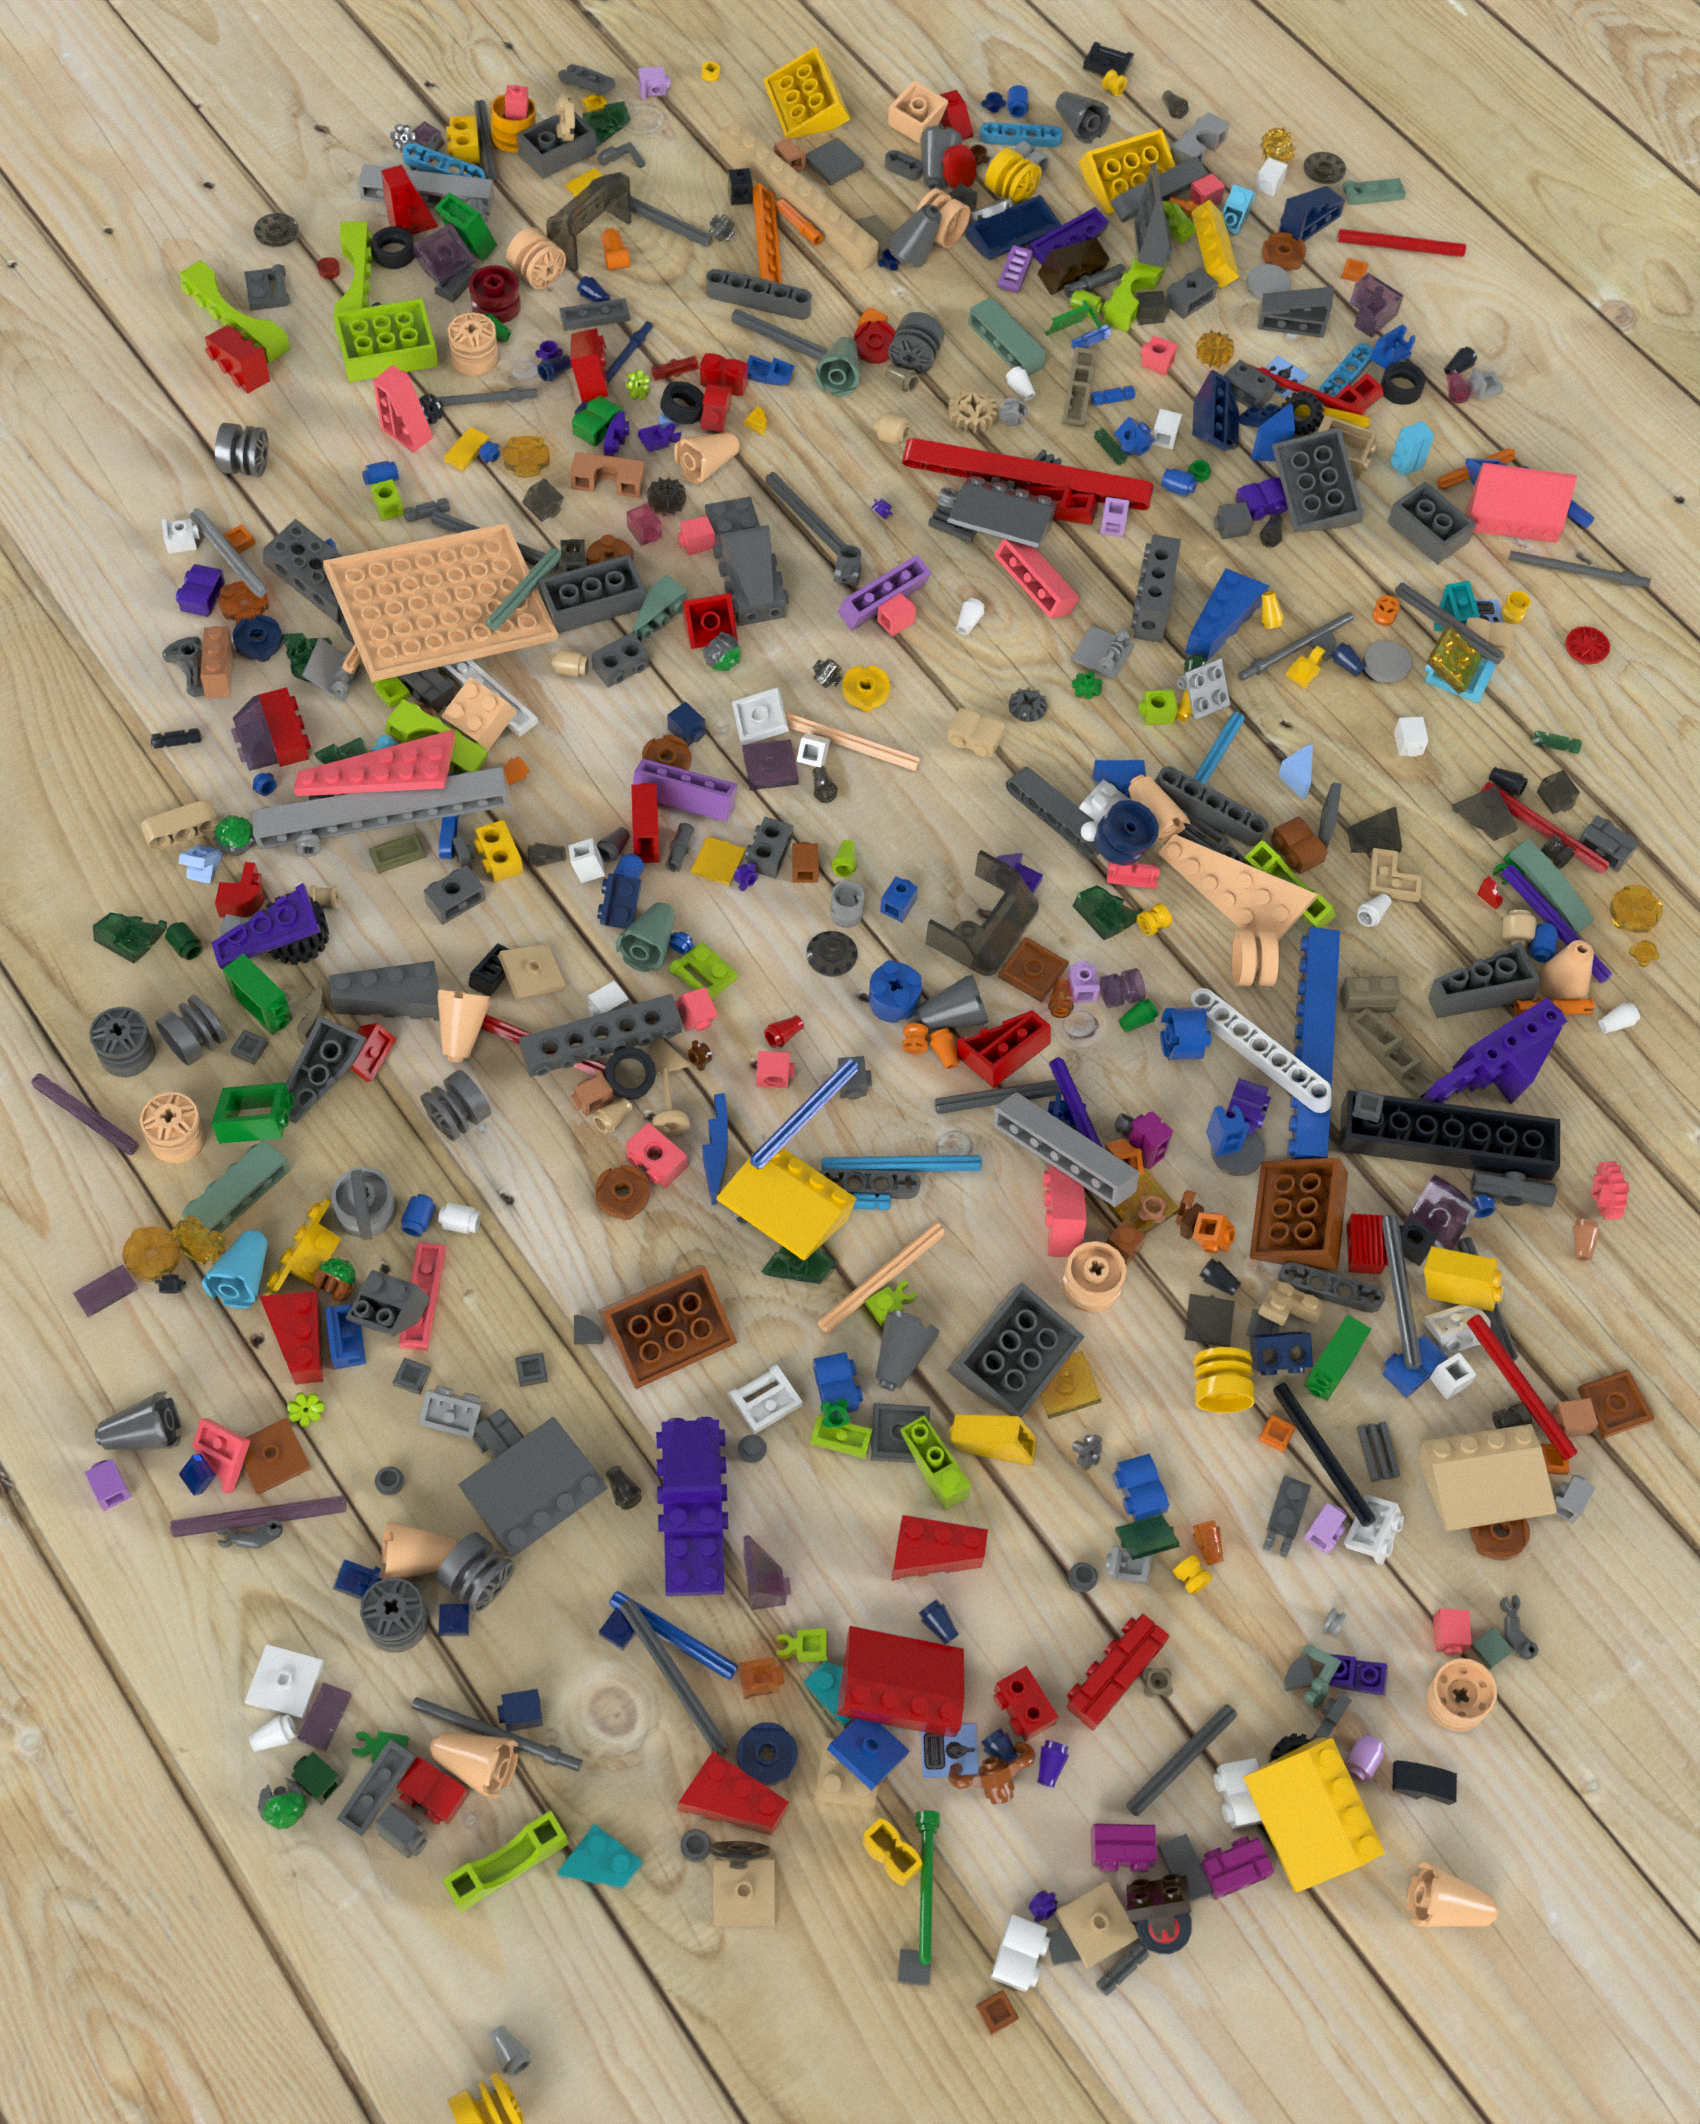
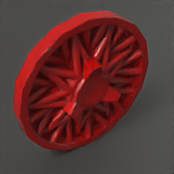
[1565,626,1610,664]

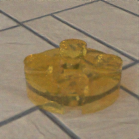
[503,436,550,478]
[1610,885,1663,933]
[171,1216,226,1265]
[122,1227,181,1282]

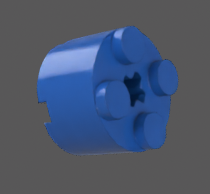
[868,960,922,1023]
[1160,1007,1211,1060]

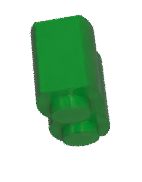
[572,396,623,446]

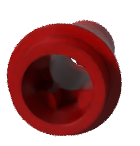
[764,1015,804,1048]

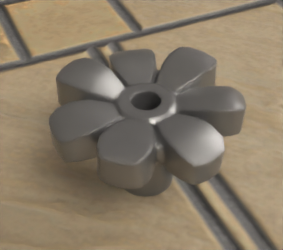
[390,124,417,153]
[1072,1434,1102,1470]

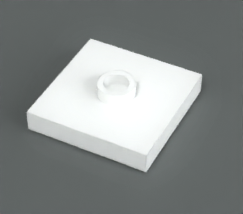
[732,687,789,746]
[245,1644,324,1720]

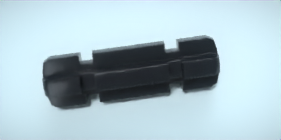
[150,728,201,749]

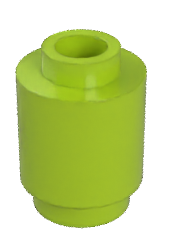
[1070,290,1104,318]

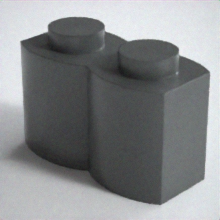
[374,1802,428,1858]

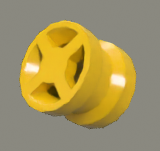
[1101,69,1127,97]

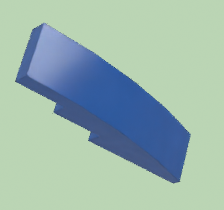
[702,1093,728,1205]

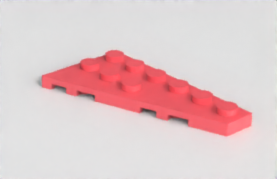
[294,730,456,796]

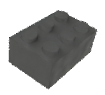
[517,111,596,179]
[1387,481,1476,565]

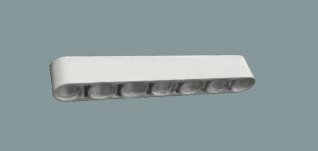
[1191,988,1332,1113]

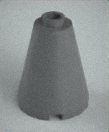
[1055,92,1110,144]
[920,126,962,190]
[888,205,942,268]
[914,974,989,1031]
[875,1310,939,1392]
[95,1391,181,1450]

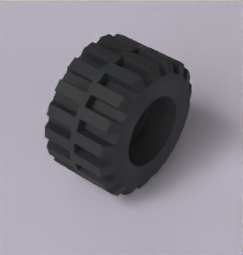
[262,893,329,965]

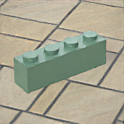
[968,297,1046,376]
[182,1140,290,1244]

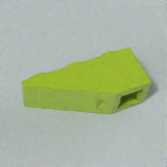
[900,1416,971,1511]

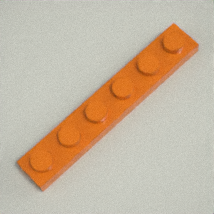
[753,183,782,284]

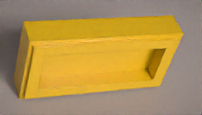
[444,426,490,471]

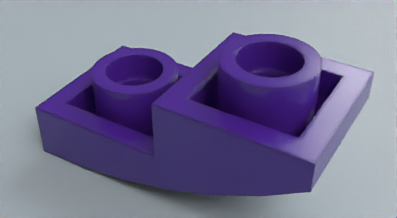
[604,411,630,457]
[1328,1654,1388,1696]

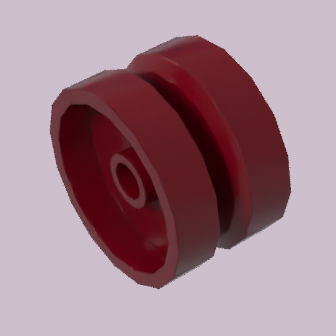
[469,265,520,323]

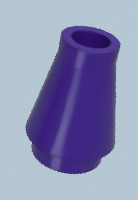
[1037,1740,1070,1788]

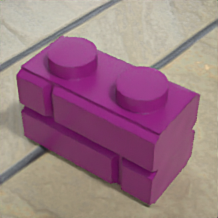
[1127,1111,1173,1170]
[1091,1824,1157,1873]
[1201,1836,1274,1900]

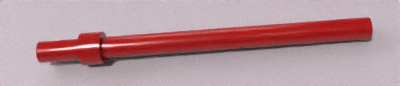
[1248,364,1366,416]

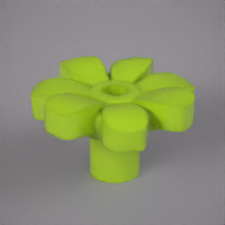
[625,369,650,400]
[287,1392,325,1427]

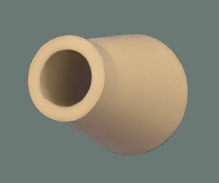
[593,1098,633,1134]

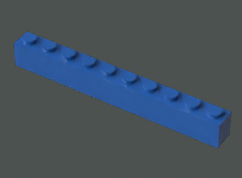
[1287,927,1340,1160]

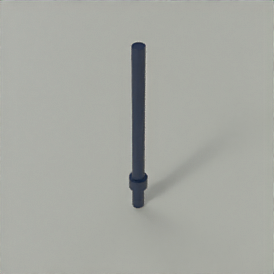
[574,321,653,414]

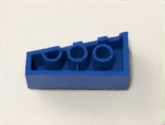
[1185,568,1269,662]

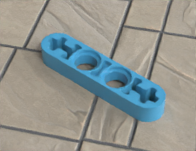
[979,122,1063,147]
[402,143,485,179]
[1319,344,1373,405]

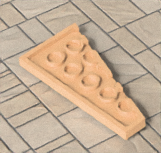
[1158,834,1319,941]

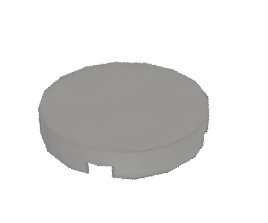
[970,197,1013,221]
[1246,264,1291,300]
[1363,641,1412,684]

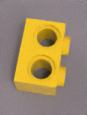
[446,115,480,163]
[473,820,523,882]

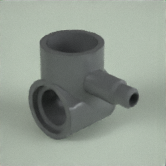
[834,545,861,585]

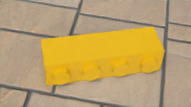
[1191,200,1239,289]

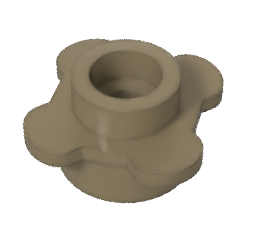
[1142,1668,1173,1698]

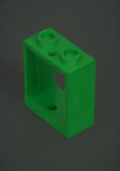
[435,192,498,261]
[223,953,292,1035]
[211,1082,294,1144]
[1304,1314,1372,1401]

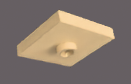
[498,944,566,999]
[713,1859,775,1926]
[1055,1881,1139,1969]

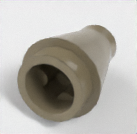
[885,365,919,392]

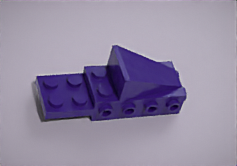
[1421,997,1568,1104]
[656,1417,728,1597]

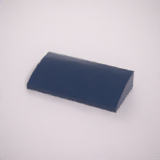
[965,194,1062,260]

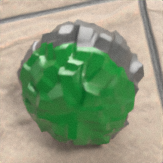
[703,632,741,671]
[213,815,255,856]
[258,1777,307,1830]

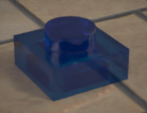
[179,1453,216,1496]
[438,1604,470,1636]
[599,1608,636,1651]

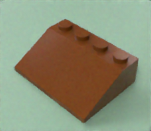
[1249,1158,1348,1270]
[598,1265,737,1389]

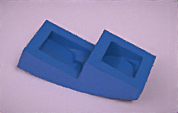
[747,355,794,385]

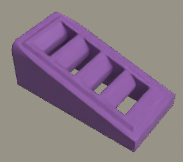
[997,246,1033,293]

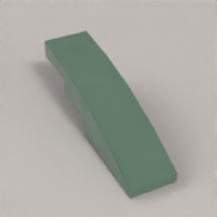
[1509,839,1594,934]

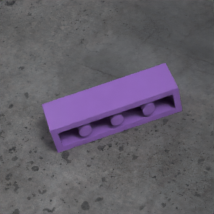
[838,555,931,631]
[633,759,737,822]

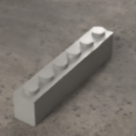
[358,164,494,215]
[993,1092,1139,1207]

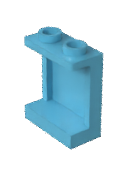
[1424,634,1497,704]

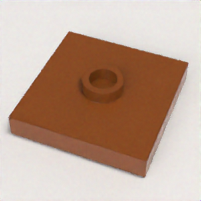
[243,1418,311,1495]

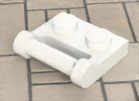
[728,1364,802,1434]

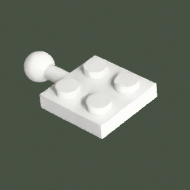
[1079,779,1131,842]

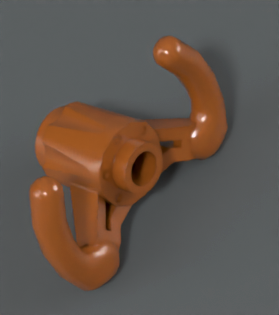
[948,1742,1036,1805]

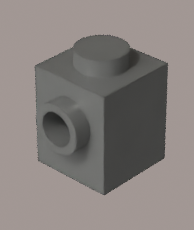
[1214,502,1252,539]
[837,1056,872,1100]

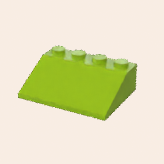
[332,298,439,383]

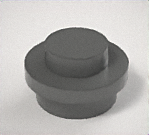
[738,1435,767,1463]
[375,1467,404,1496]
[1068,1563,1098,1592]

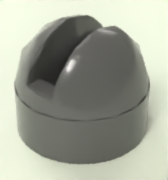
[1115,1113,1134,1136]

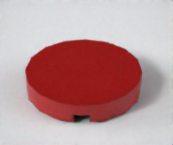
[942,144,977,190]
[854,320,896,364]

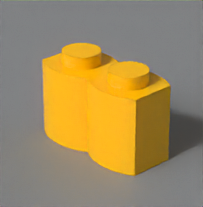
[862,1818,922,1887]

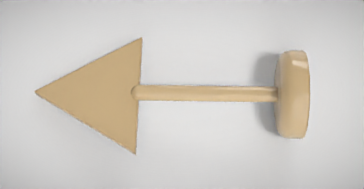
[639,1038,690,1138]

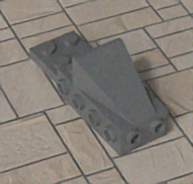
[705,496,789,626]

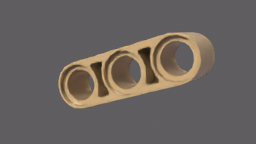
[141,800,219,850]

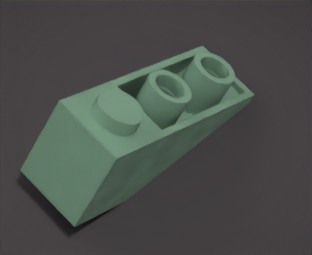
[633,575,687,642]

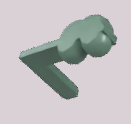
[1303,1644,1341,1708]

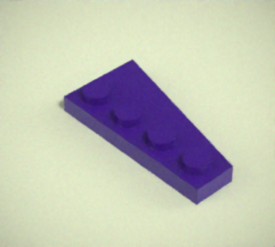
[1028,207,1109,264]
[211,883,321,969]

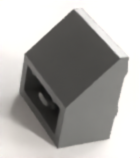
[345,1270,430,1337]

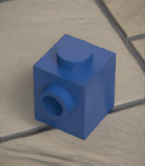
[880,876,918,923]

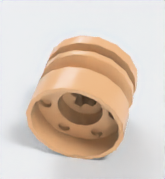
[916,188,971,249]
[506,227,566,289]
[448,313,499,376]
[140,1092,206,1163]
[1426,1658,1497,1732]

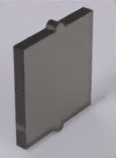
[1184,1294,1235,1347]

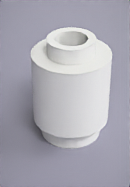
[438,1202,481,1235]

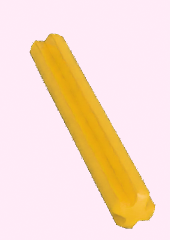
[1284,400,1371,429]

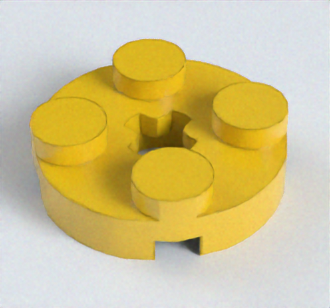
[842,665,890,712]

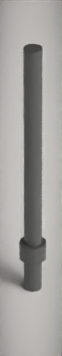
[418,388,538,406]
[1509,551,1651,588]
[1238,612,1353,681]
[412,1697,583,1772]

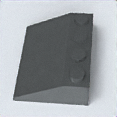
[1134,163,1172,268]
[1272,427,1364,533]
[948,476,1057,548]
[946,1282,1084,1418]
[458,1416,608,1558]

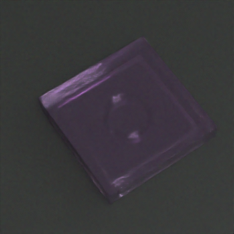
[742,739,799,790]

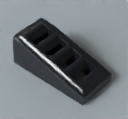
[469,943,510,996]

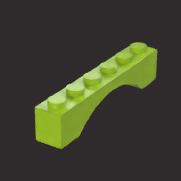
[333,221,373,337]
[179,260,290,363]

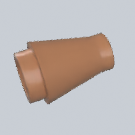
[1572,1219,1600,1261]

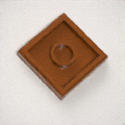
[998,937,1069,1003]
[1577,1369,1654,1439]

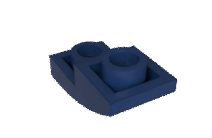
[1239,403,1283,428]

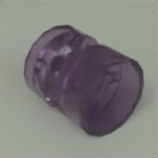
[1100,968,1146,1009]

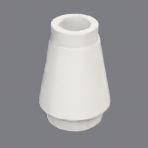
[1006,367,1036,402]
[956,598,985,635]
[1357,894,1391,927]
[1598,1002,1640,1034]
[249,1714,297,1752]

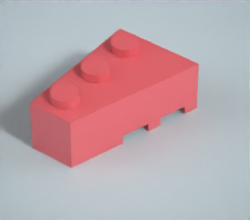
[373,365,433,453]
[1043,1164,1086,1257]

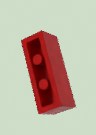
[258,687,311,767]

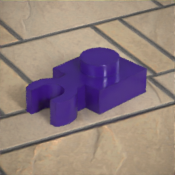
[638,423,682,452]

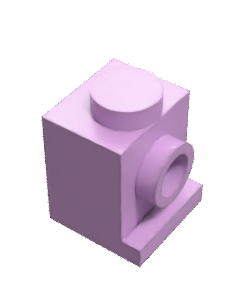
[638,66,670,100]
[1100,497,1129,537]
[1067,961,1100,1003]
[1304,1503,1347,1555]

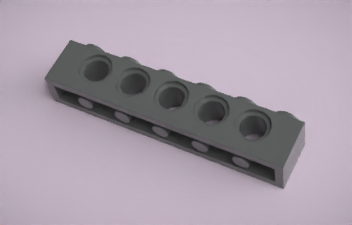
[519,993,682,1077]

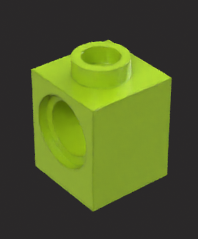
[370,479,404,521]
[1139,689,1178,726]

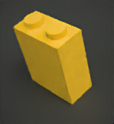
[1424,1246,1503,1312]

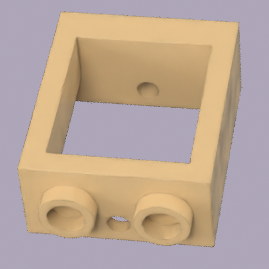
[1317,415,1378,480]

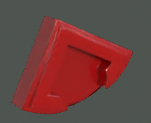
[1477,876,1503,910]

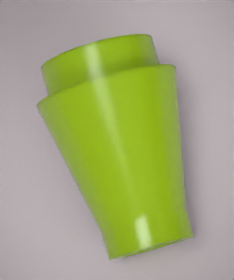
[831,840,856,878]

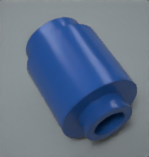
[1007,85,1029,118]
[362,460,399,485]
[1161,468,1197,497]
[613,854,645,879]
[1529,923,1558,962]
[401,1194,436,1237]

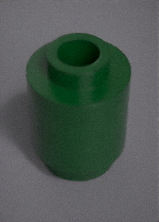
[165,922,203,960]

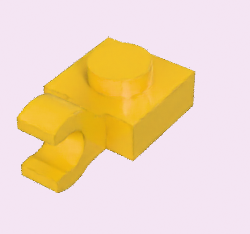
[1286,646,1326,688]

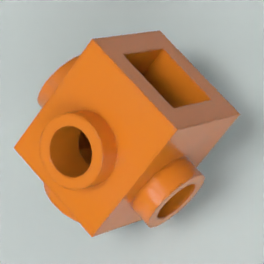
[1192,1212,1236,1254]

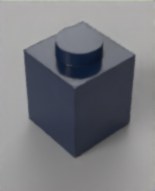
[667,701,706,746]
[497,1689,543,1732]

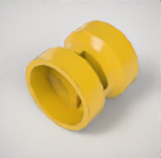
[1501,591,1531,624]
[1137,903,1172,937]
[1172,1554,1213,1595]

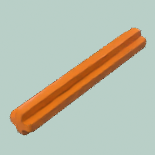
[1436,448,1516,490]

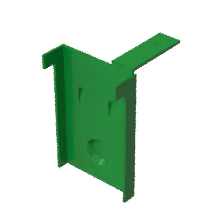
[1045,300,1101,336]

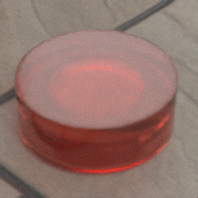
[317,257,340,279]

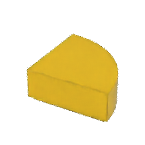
[744,406,767,435]

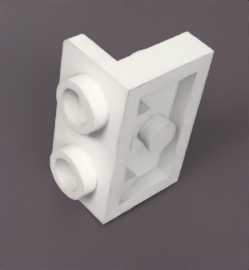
[1424,1305,1491,1355]
[1344,1495,1404,1565]

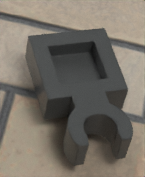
[1313,1693,1352,1739]

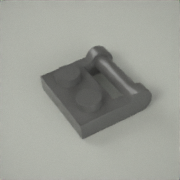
[245,264,290,311]

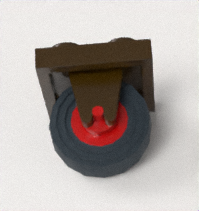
[1126,1874,1192,1954]

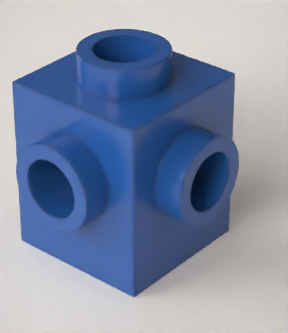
[1113,417,1155,457]

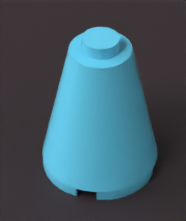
[202,1230,268,1309]

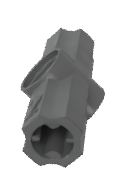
[1470,1170,1557,1208]

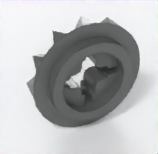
[1009,687,1048,722]

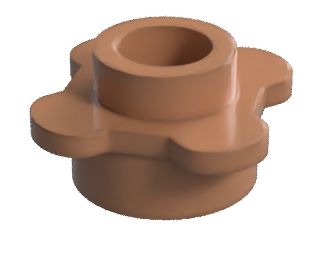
[1138,1196,1167,1224]

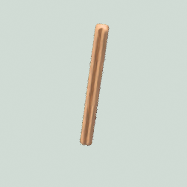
[785,712,920,771]
[818,1223,945,1333]

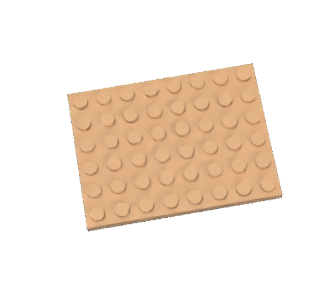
[323,523,558,682]

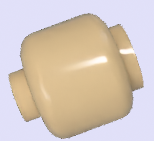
[875,412,910,446]
[1502,910,1536,948]

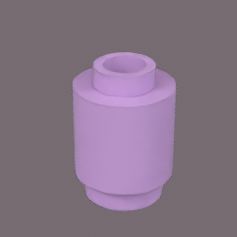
[1344,1735,1384,1783]

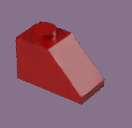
[939,89,973,141]

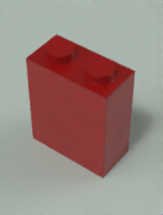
[631,783,660,863]

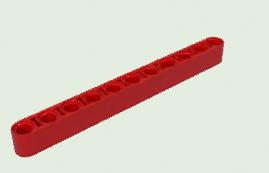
[902,438,1154,510]

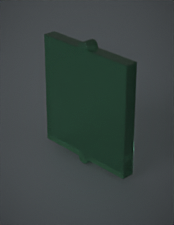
[1115,1514,1180,1560]

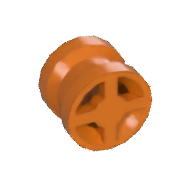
[1372,595,1400,626]
[902,1023,929,1054]

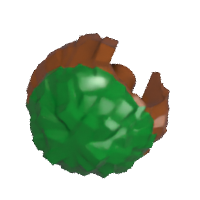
[313,1257,356,1303]

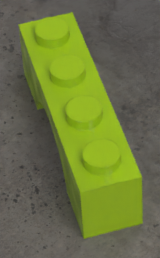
[1102,257,1167,332]
[385,699,488,774]
[1244,840,1336,928]
[442,1810,569,1914]

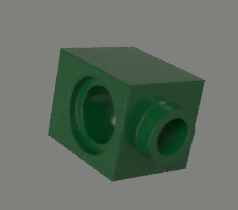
[291,1752,343,1806]

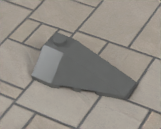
[286,1016,367,1124]

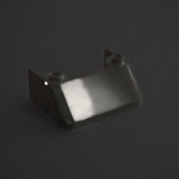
[546,172,632,272]
[925,850,1039,976]

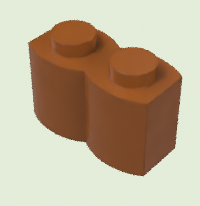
[1271,816,1327,874]

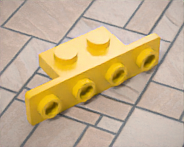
[264,1198,341,1296]

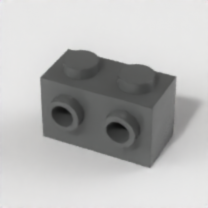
[1224,360,1276,408]

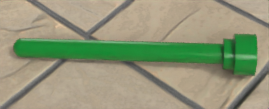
[915,1810,940,1965]

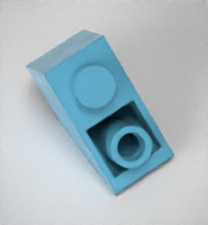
[1222,184,1257,234]

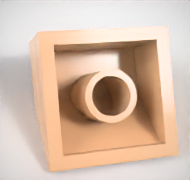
[888,80,948,144]

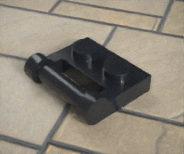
[1083,41,1134,76]

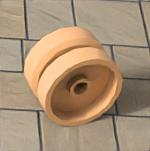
[1231,930,1279,987]
[1062,1241,1127,1312]

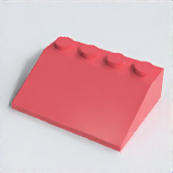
[1465,463,1577,543]

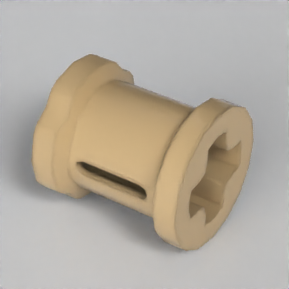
[309,885,339,909]

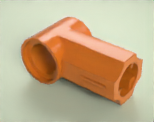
[601,228,630,271]

